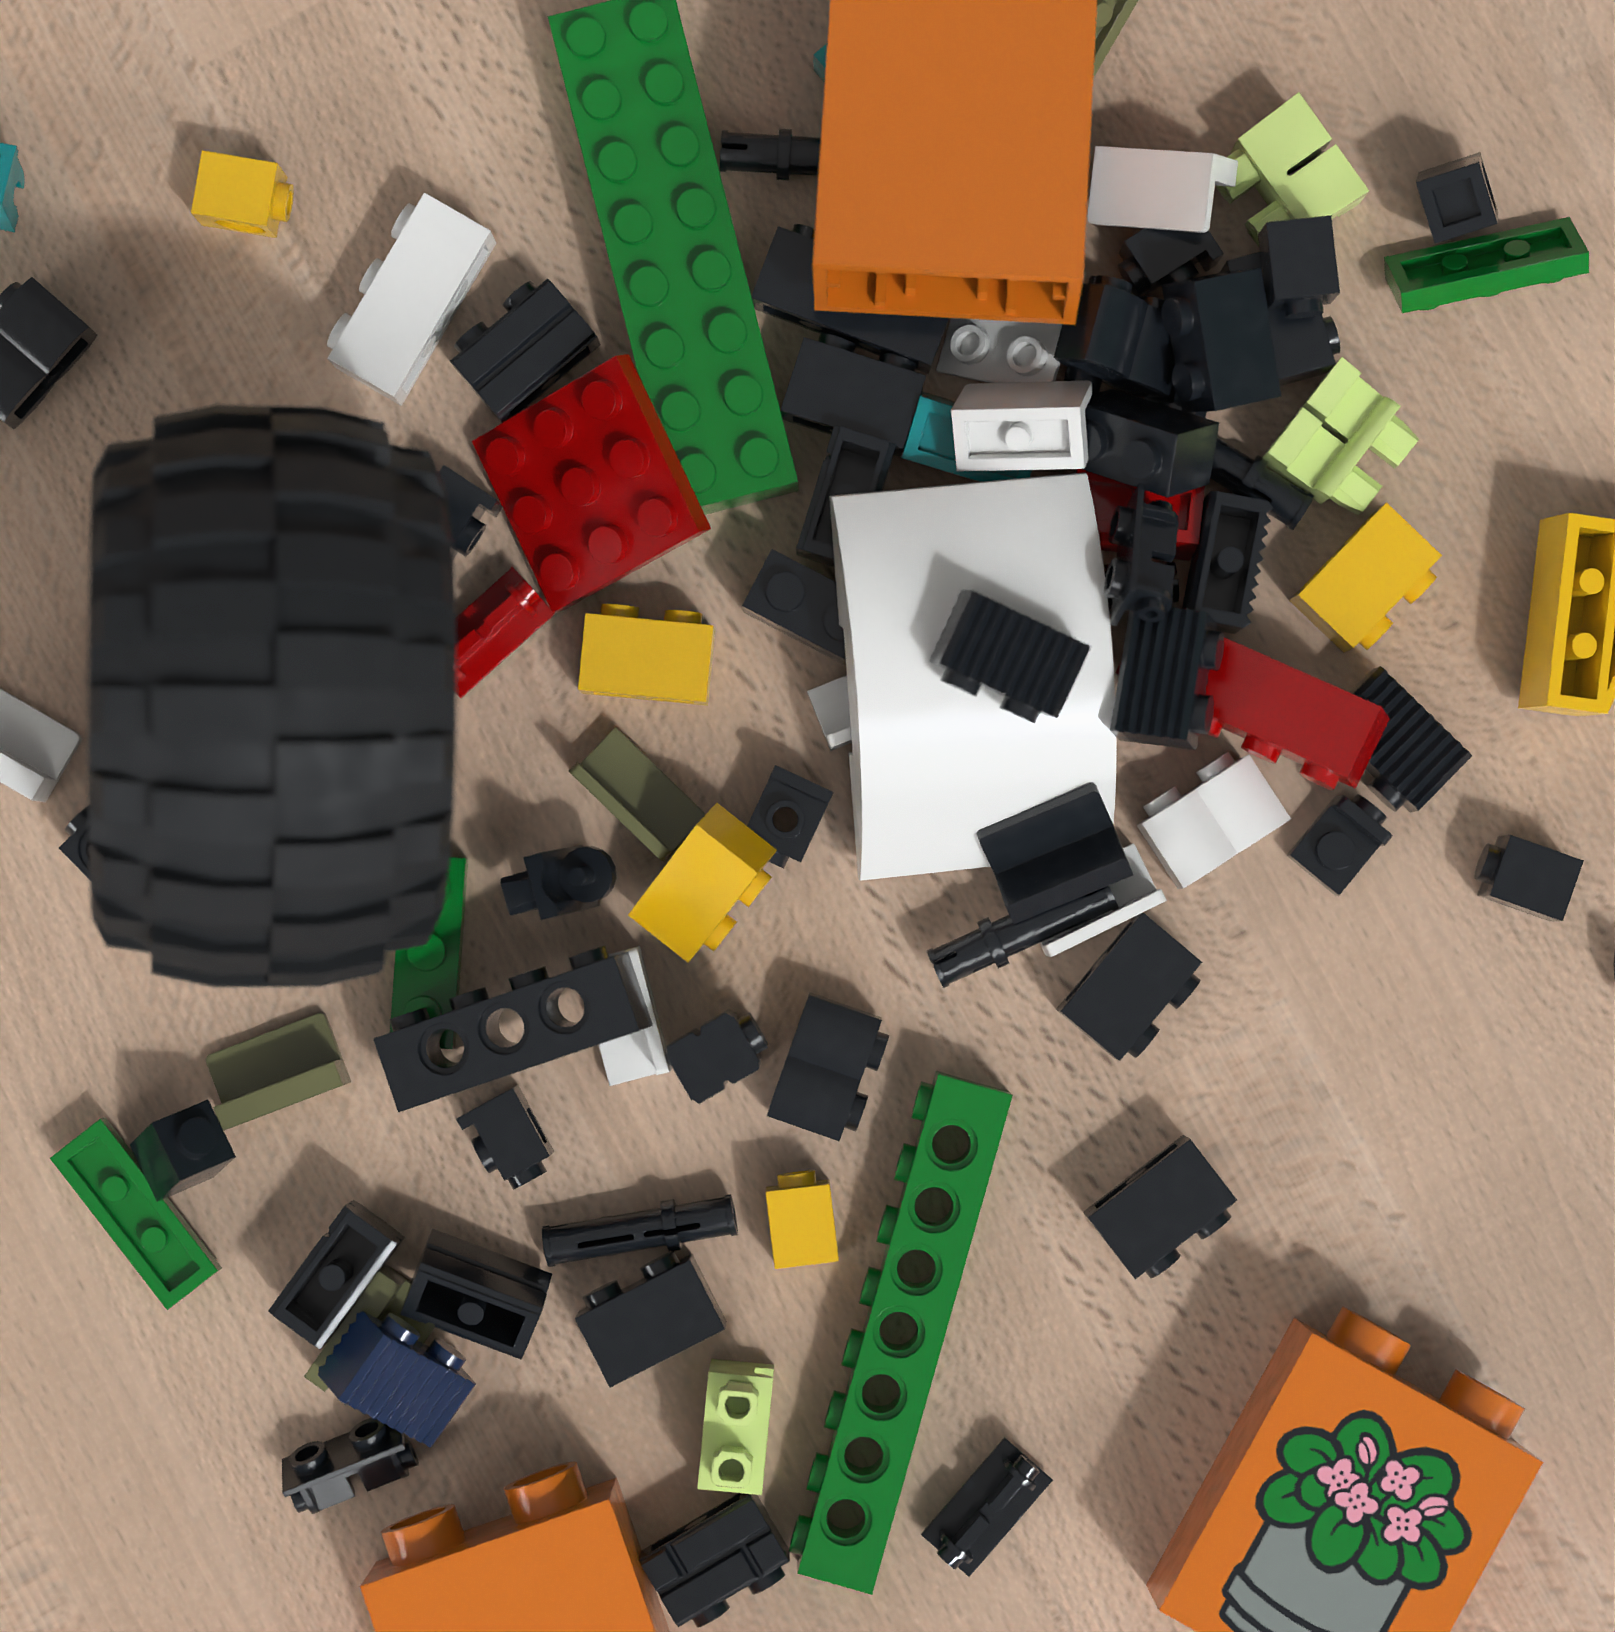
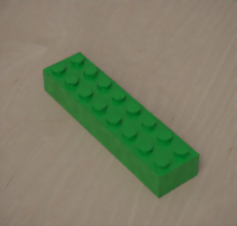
[548,0,799,515]

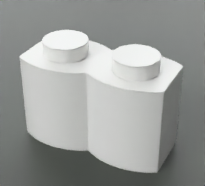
[1137,752,1291,889]

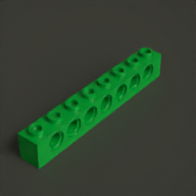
[788,1071,1013,1595]

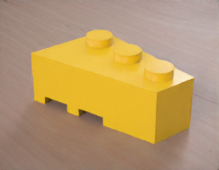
[1518,513,1615,716]

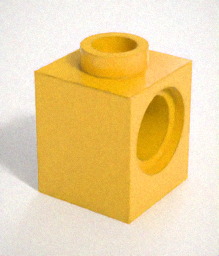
[191,150,294,238]
[766,1170,839,1269]

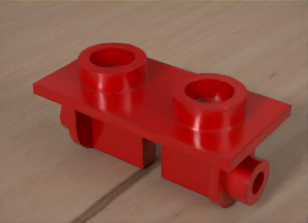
[456,566,555,699]

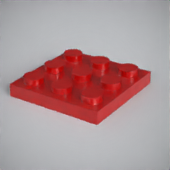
[472,354,711,613]

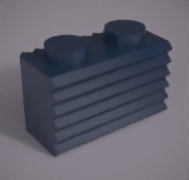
[318,1311,476,1448]

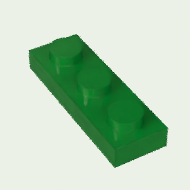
[1384,217,1589,314]
[390,857,468,1049]
[50,1117,222,1310]

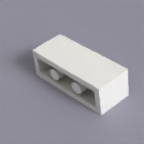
[327,193,496,406]

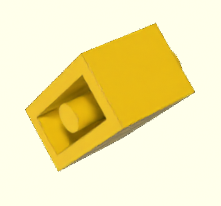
[1289,502,1442,653]
[578,604,715,706]
[628,803,777,963]

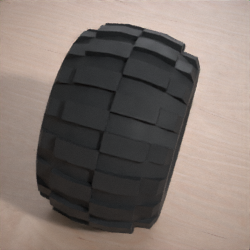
[88,405,456,987]

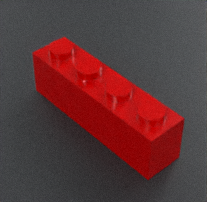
[1115,637,1390,790]

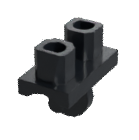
[500,845,617,920]

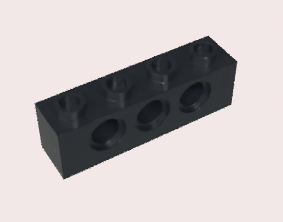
[373,946,653,1113]

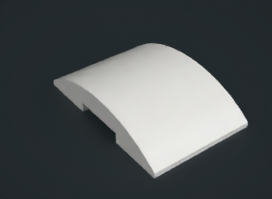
[830,473,1116,881]

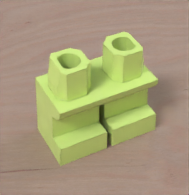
[1215,92,1369,247]
[1262,357,1419,515]
[697,1359,774,1495]

